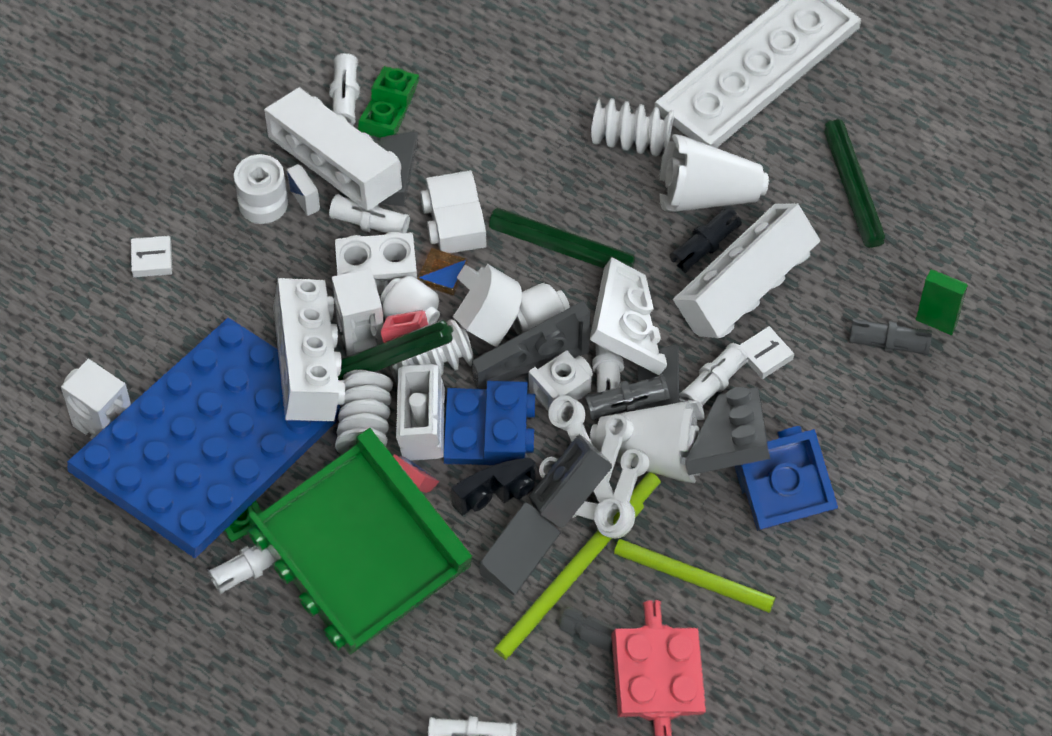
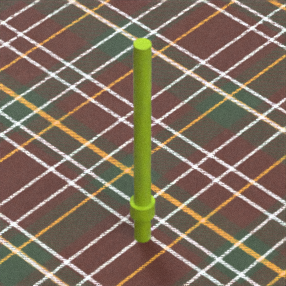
[493,472,661,660]

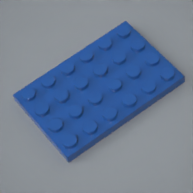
[67,318,341,558]

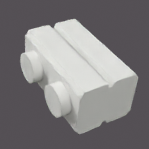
[396,364,445,461]

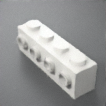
[264,87,402,211]
[673,203,820,338]
[273,278,345,421]

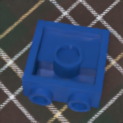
[444,381,535,465]
[734,426,838,531]

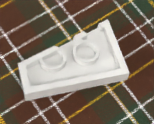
[590,257,667,375]

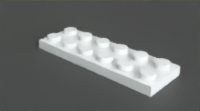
[655,0,861,148]

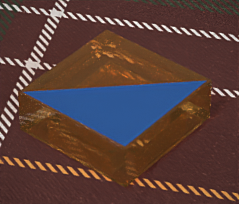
[417,248,468,296]

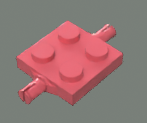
[611,600,706,736]

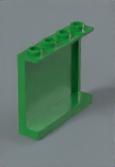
[247,428,472,655]

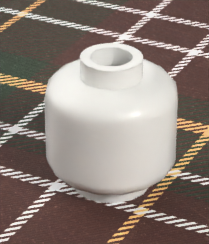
[380,276,440,325]
[512,283,570,335]

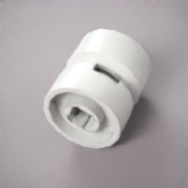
[234,154,288,224]

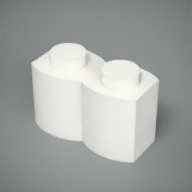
[420,171,486,255]

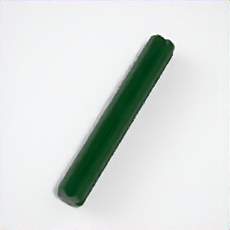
[824,119,885,248]
[489,208,635,268]
[338,320,454,380]

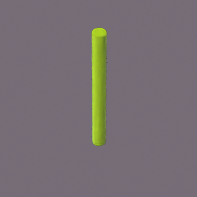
[614,539,776,613]

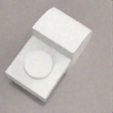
[453,264,522,347]

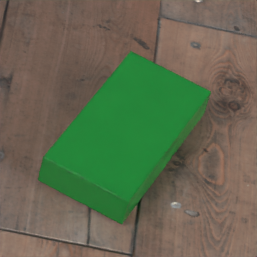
[916,269,968,336]

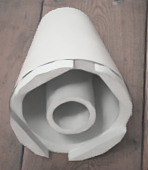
[659,134,769,212]
[590,401,705,483]

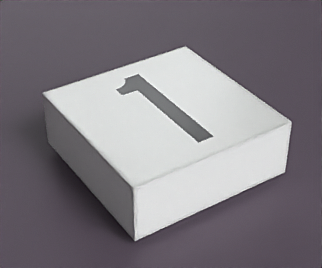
[131,236,172,277]
[739,326,794,379]

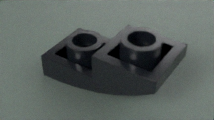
[451,458,536,516]

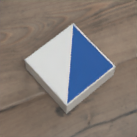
[287,164,320,216]

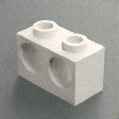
[335,232,417,294]
[332,268,384,356]
[61,359,131,439]

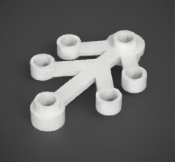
[539,396,649,539]

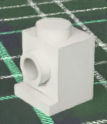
[529,350,593,412]

